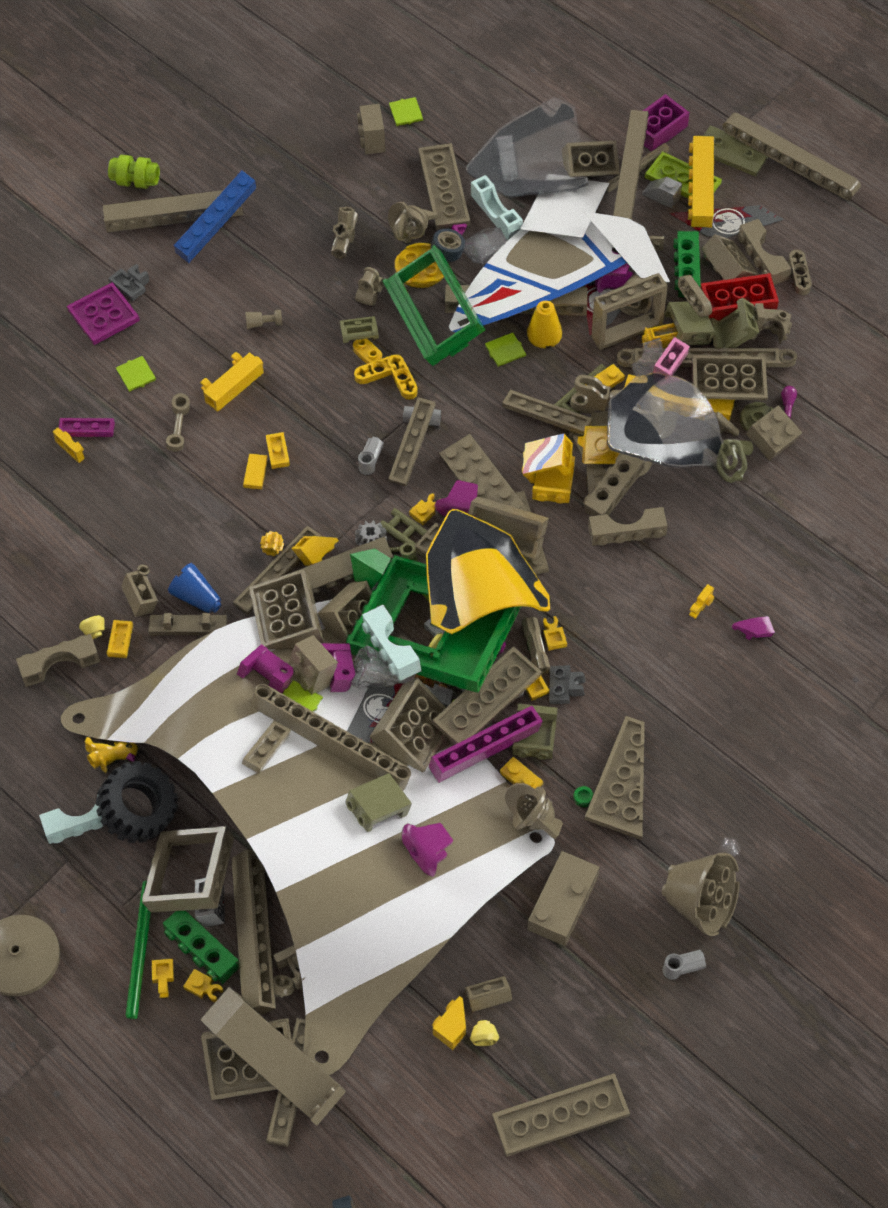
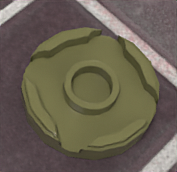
[740,402,773,431]

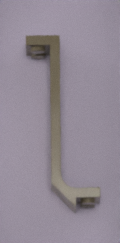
[201,987,346,1126]

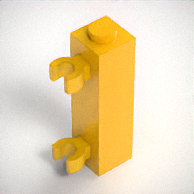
[200,352,264,412]

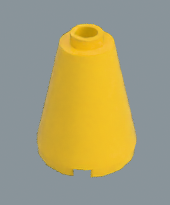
[527,301,562,348]

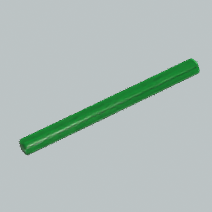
[126,880,151,1019]

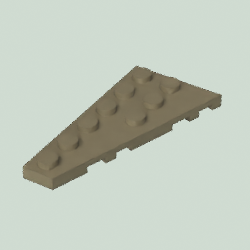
[585,716,645,840]

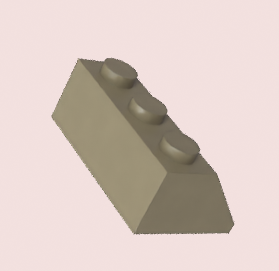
[562,141,620,178]
[701,234,760,280]
[317,581,372,643]

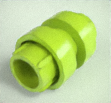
[108,155,160,189]

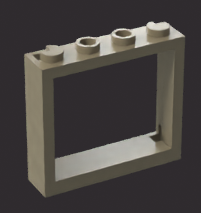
[591,273,667,350]
[142,826,234,913]

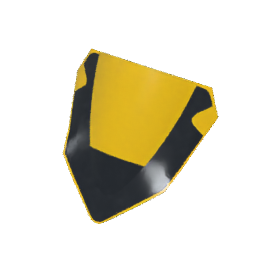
[426,509,550,635]

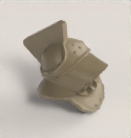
[388,202,438,243]
[505,783,563,839]

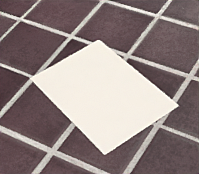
[520,175,609,238]

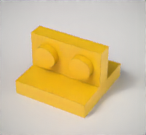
[577,426,620,464]

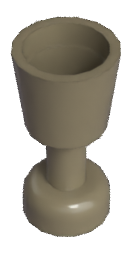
[245,309,282,330]

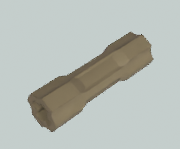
[521,617,550,675]

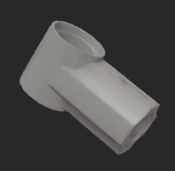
[358,437,384,475]
[662,950,706,980]

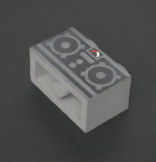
[195,878,225,927]

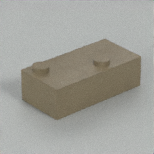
[528,851,600,946]

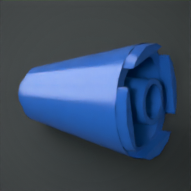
[168,563,222,613]

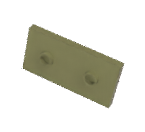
[703,125,768,177]

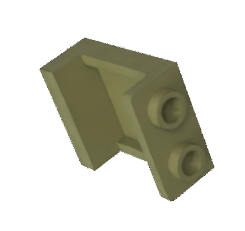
[710,298,759,348]
[664,302,715,345]
[513,704,558,760]
[345,773,412,832]

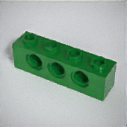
[673,231,701,297]
[163,910,239,985]

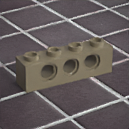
[583,451,646,516]

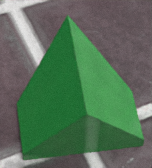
[350,548,391,590]

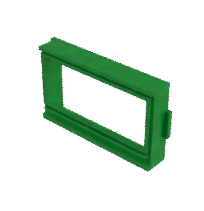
[383,245,485,366]

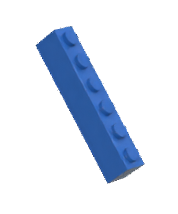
[174,171,256,263]

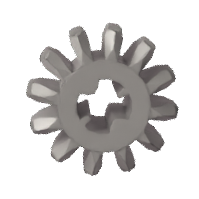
[355,520,387,546]

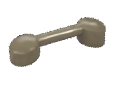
[166,393,190,452]

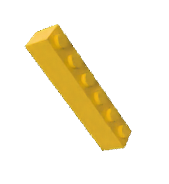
[688,136,714,228]

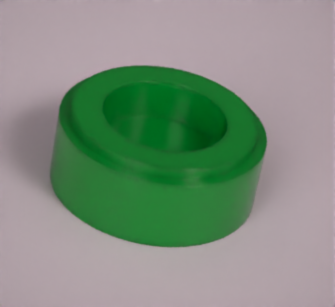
[573,786,594,807]

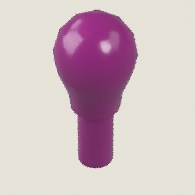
[781,386,797,419]

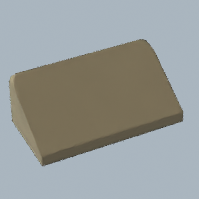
[465,976,512,1012]

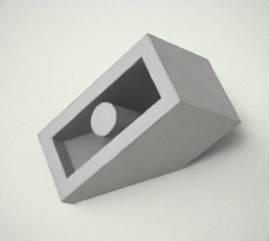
[642,177,682,208]

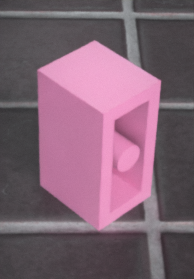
[653,337,690,382]

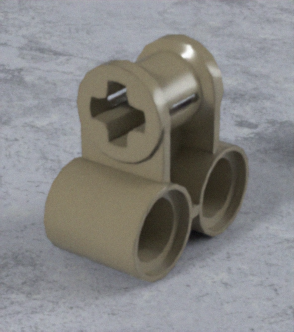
[355,267,384,306]

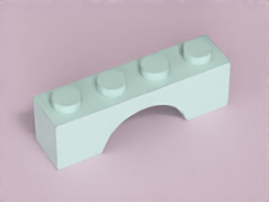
[471,175,523,240]
[362,605,421,681]
[39,795,103,844]

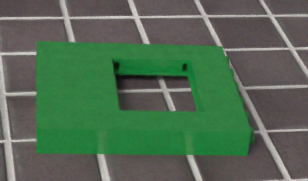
[346,555,522,693]

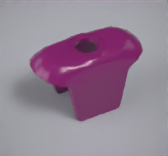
[595,248,633,293]
[434,480,478,517]
[401,823,453,877]

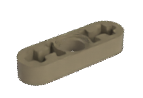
[788,250,812,295]
[678,275,712,317]

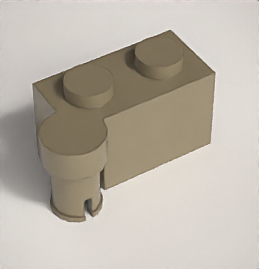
[121,565,158,617]

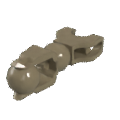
[570,375,664,423]

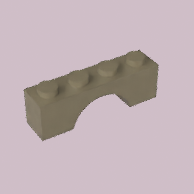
[737,219,791,285]
[588,507,667,546]
[16,634,100,687]

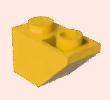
[292,536,339,566]
[432,996,466,1050]

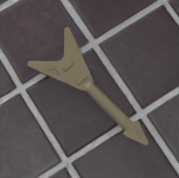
[569,431,617,495]

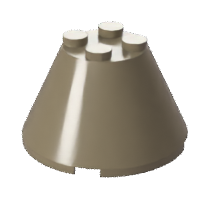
[662,853,740,936]

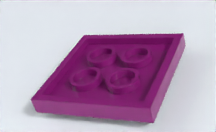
[67,282,140,345]

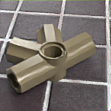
[331,207,358,259]

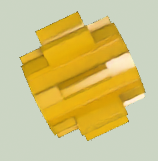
[260,531,284,556]

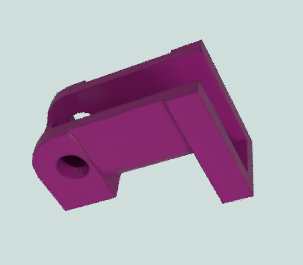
[321,643,355,692]
[237,644,294,693]

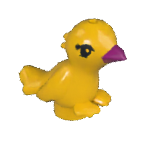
[85,737,138,773]

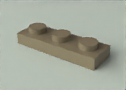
[242,720,291,774]

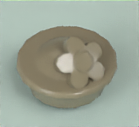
[273,975,295,998]

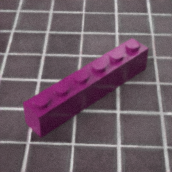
[428,706,543,783]

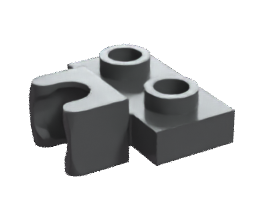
[108,264,149,301]
[549,665,585,704]

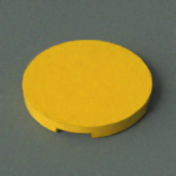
[395,243,444,288]

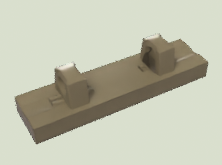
[149,613,227,636]

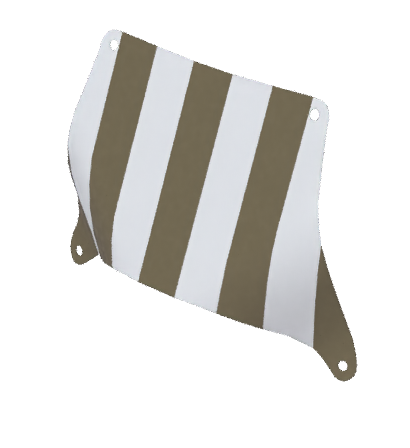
[61,600,555,1075]

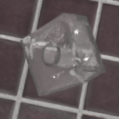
[463,227,507,264]

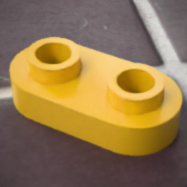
[353,339,383,364]

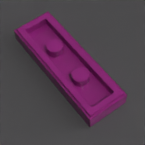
[59,418,115,437]

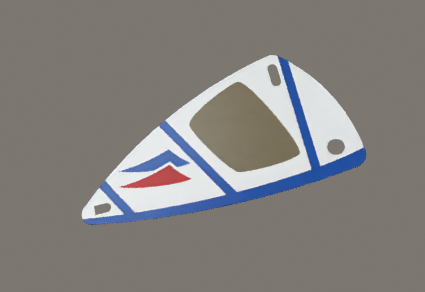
[449,221,627,333]

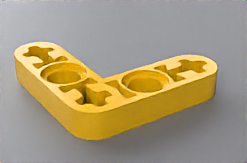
[354,355,418,400]

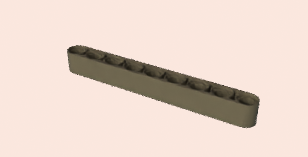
[613,110,648,220]
[722,113,861,200]
[251,684,411,791]

